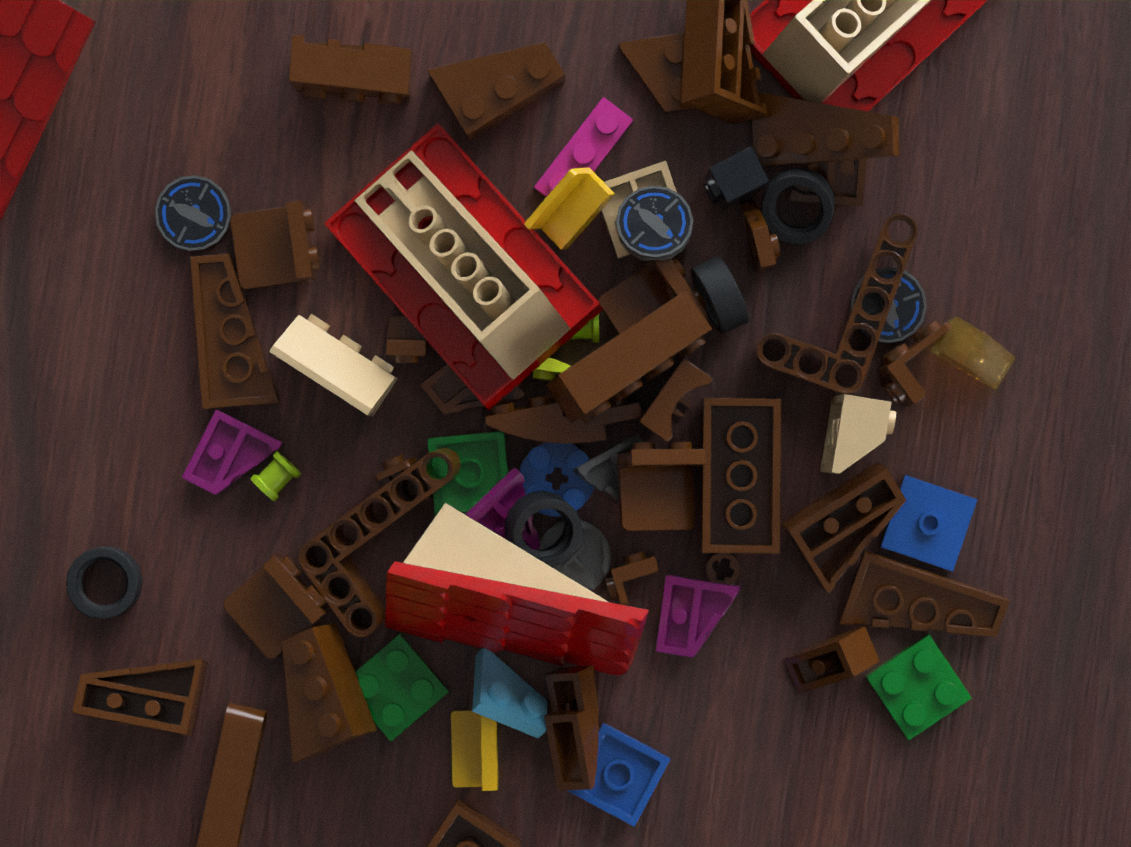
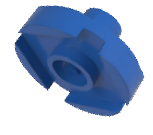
[519,442,594,517]

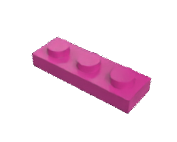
[534,97,633,197]

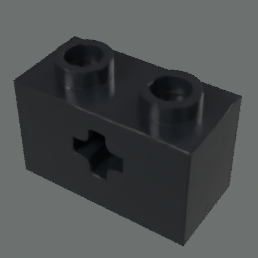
[703,147,769,210]

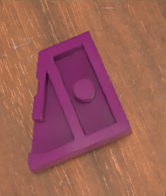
[182,409,283,495]
[465,467,540,550]
[656,575,740,657]

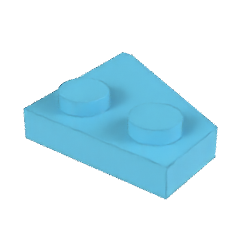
[472,648,547,739]

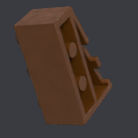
[681,0,768,125]
[289,34,414,105]
[427,42,566,140]
[781,462,907,595]
[282,623,377,763]
[72,658,208,737]

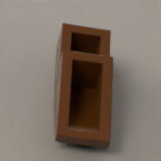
[544,665,599,791]

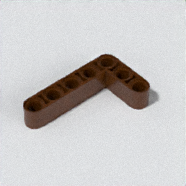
[757,213,918,394]
[299,448,461,637]
[197,703,267,847]

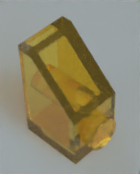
[931,316,1016,390]

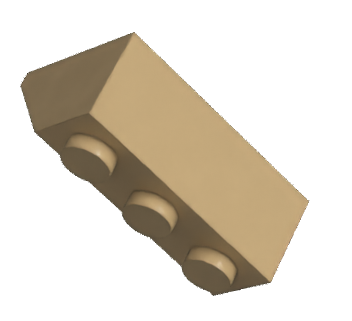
[269,314,398,417]
[820,394,896,474]

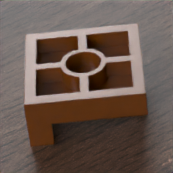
[637,358,713,442]

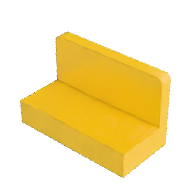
[524,167,615,250]
[451,710,498,791]

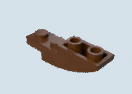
[484,395,642,444]

